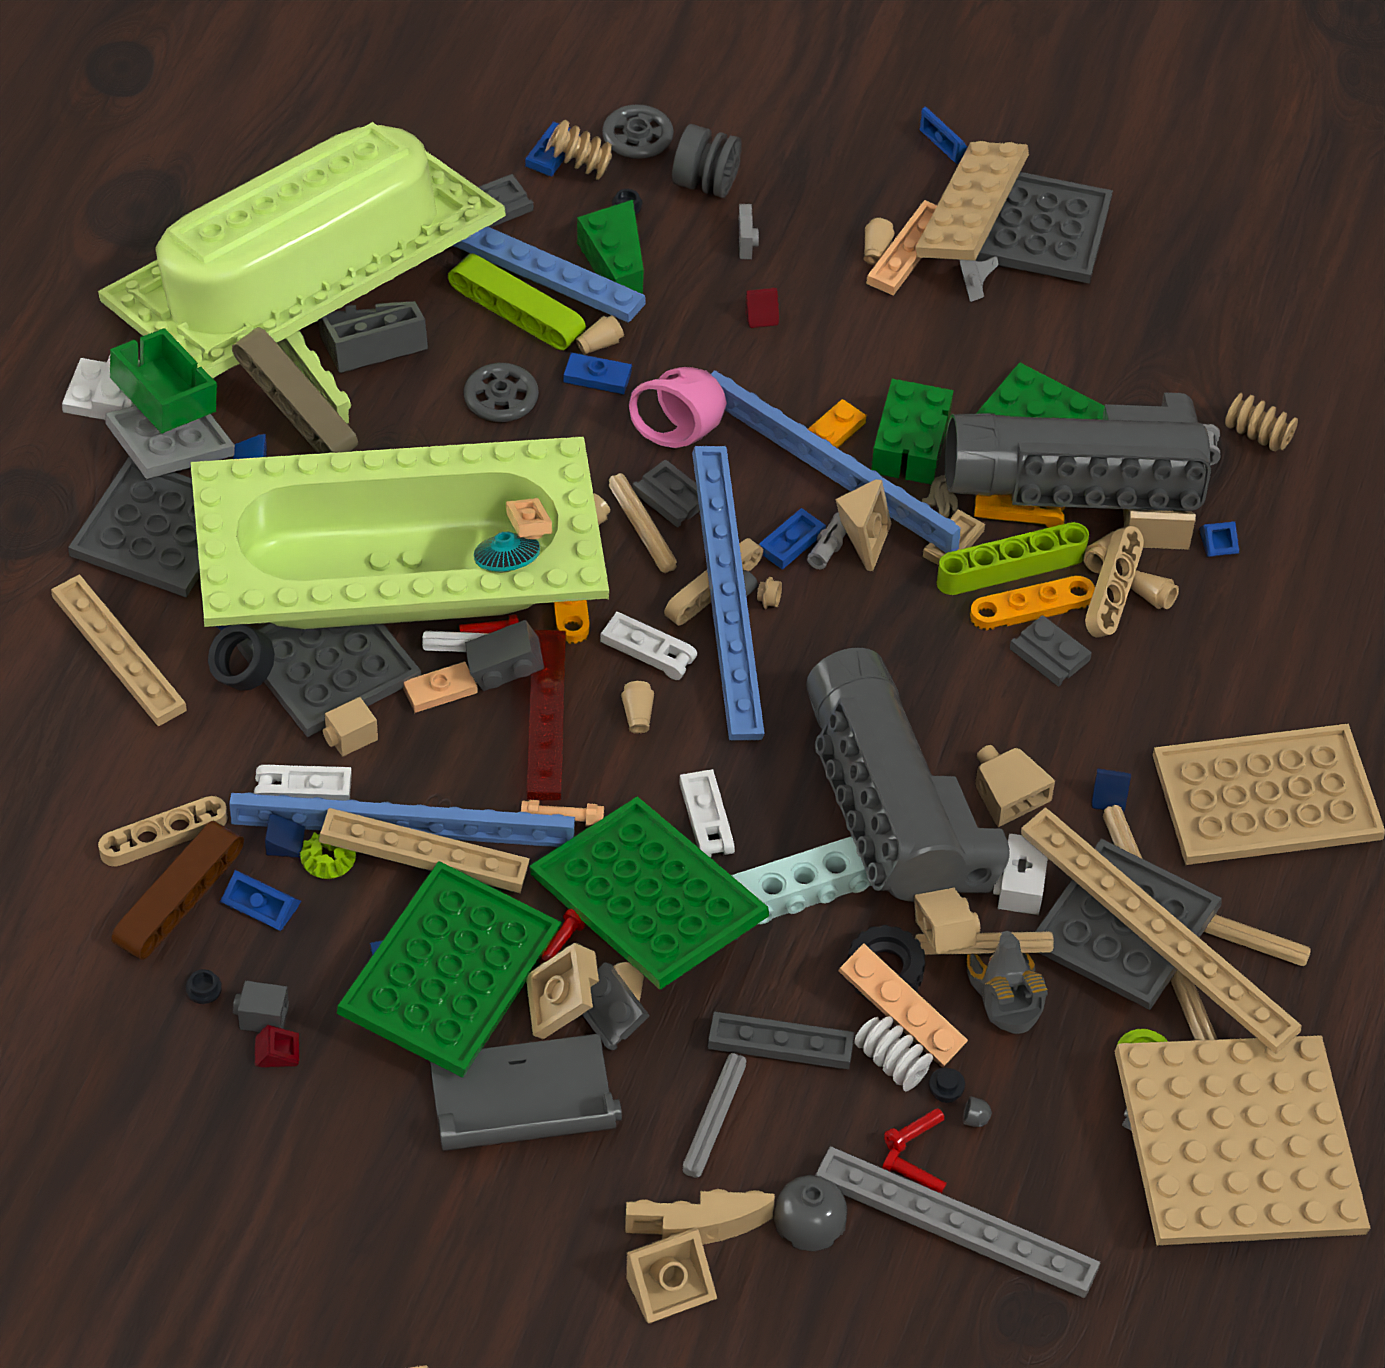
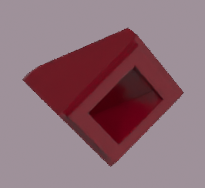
[745,288,779,328]
[255,1025,299,1068]

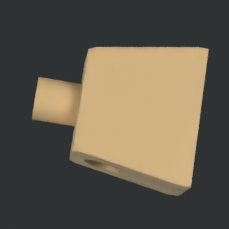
[975,745,1055,827]

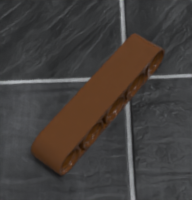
[111,821,244,960]

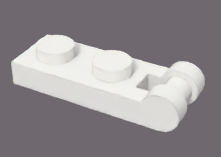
[600,612,697,680]
[254,765,352,801]
[679,769,735,857]

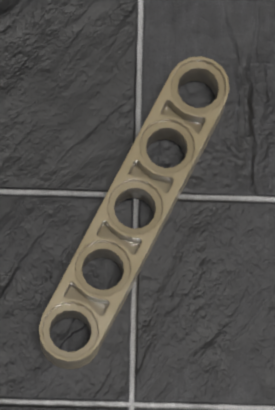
[232,327,358,454]

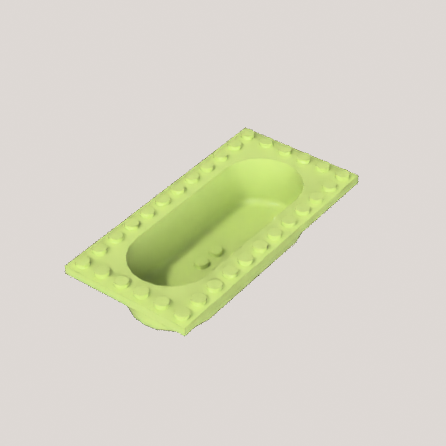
[98,122,506,378]
[191,437,609,629]

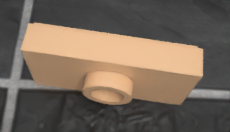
[403,662,477,713]

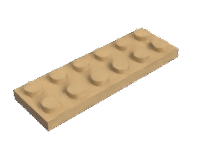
[916,141,1029,260]

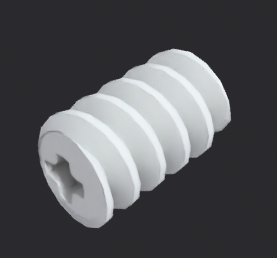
[854,1016,933,1092]

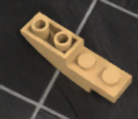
[625,1189,774,1245]

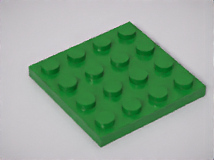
[976,362,1105,419]

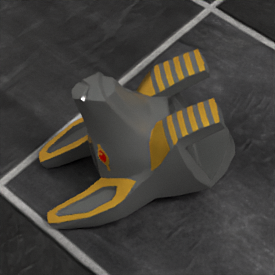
[967,931,1048,1034]

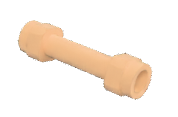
[521,800,604,827]

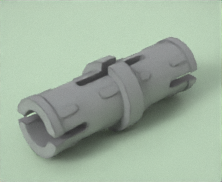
[807,512,847,569]

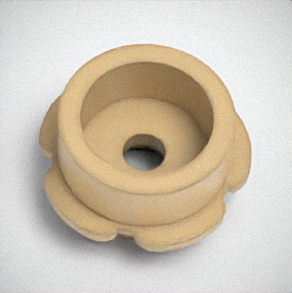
[757,577,782,609]

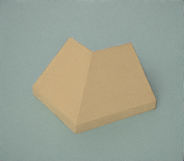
[836,479,891,571]

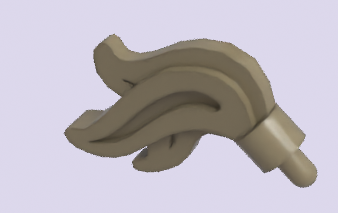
[922,475,958,518]

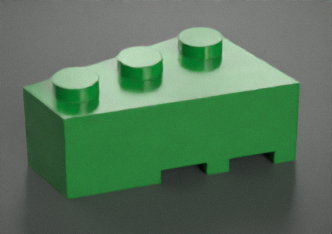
[577,200,644,294]

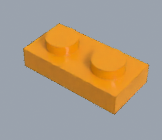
[808,399,867,448]

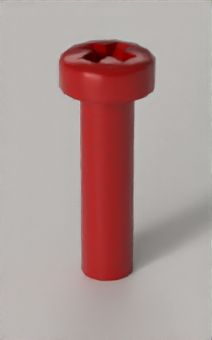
[459,614,519,633]
[539,909,587,964]
[884,1108,945,1152]
[882,1148,947,1194]

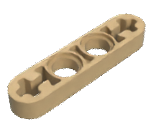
[1085,526,1144,638]
[664,538,763,626]
[98,796,228,866]

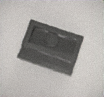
[478,174,534,228]
[632,459,700,528]
[1010,615,1092,687]
[582,962,650,1051]

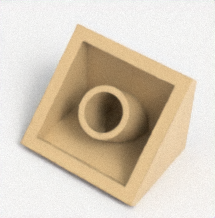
[1123,509,1196,550]
[626,1228,717,1324]

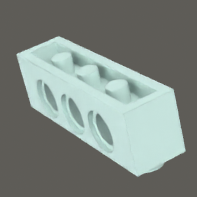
[731,836,872,924]

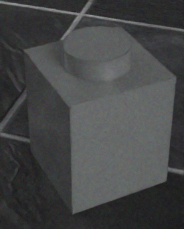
[233,981,289,1032]

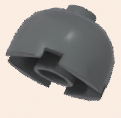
[774,1175,848,1251]

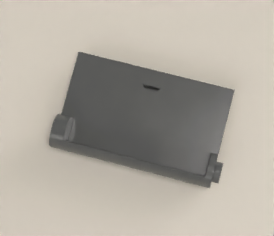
[430,1034,622,1151]

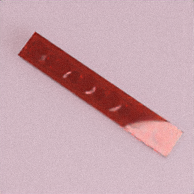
[527,630,566,800]

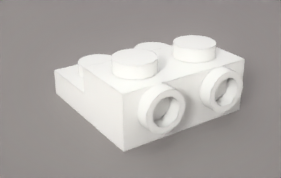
[62,356,140,420]

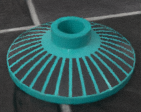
[474,532,540,571]

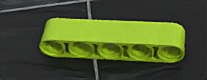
[448,253,586,350]
[936,522,1089,595]

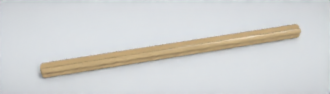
[1103,805,1218,1041]

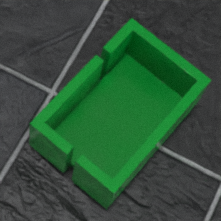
[110,328,217,434]
[871,379,954,485]

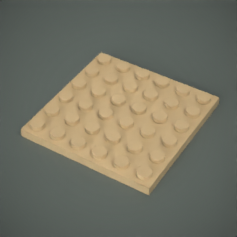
[1114,1036,1370,1245]

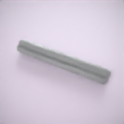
[683,1053,746,1178]

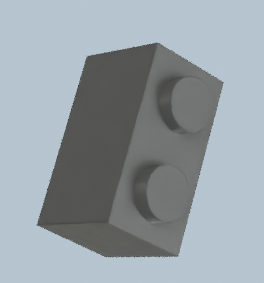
[465,620,544,691]

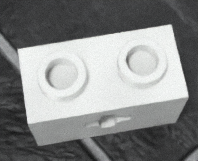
[993,833,1048,915]

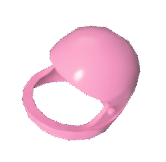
[629,367,727,448]

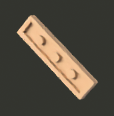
[867,200,937,296]
[839,943,968,1068]

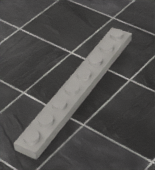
[815,1146,1100,1298]

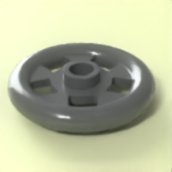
[602,104,674,159]
[463,363,539,422]

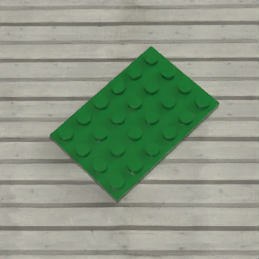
[530,796,769,990]
[336,861,562,1078]

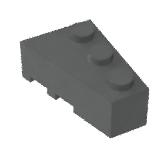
[318,301,428,373]

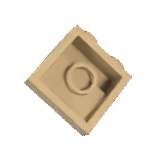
[526,943,599,1039]

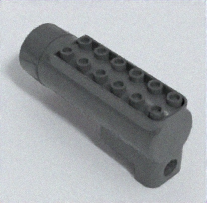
[945,393,1211,511]
[806,648,1010,902]

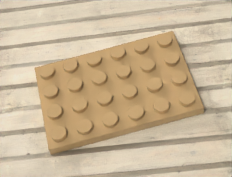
[1152,724,1385,865]

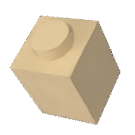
[323,697,378,757]

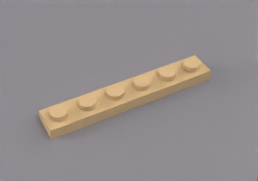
[51,574,187,726]
[319,808,530,893]

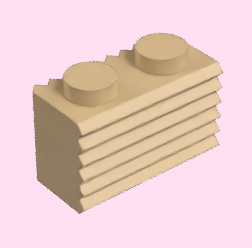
[914,888,980,954]

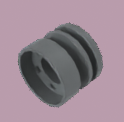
[672,124,742,198]

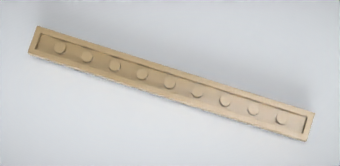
[1021,807,1301,1054]

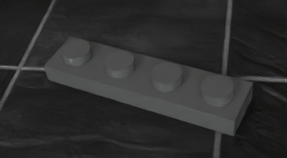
[708,1011,855,1070]

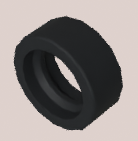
[208,624,275,691]

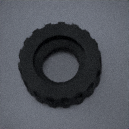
[848,925,926,1002]

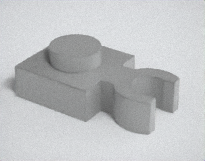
[738,204,759,259]

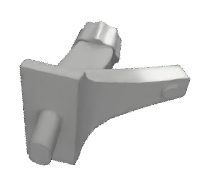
[959,256,999,302]

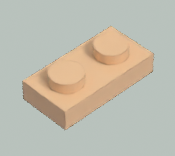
[506,498,552,539]

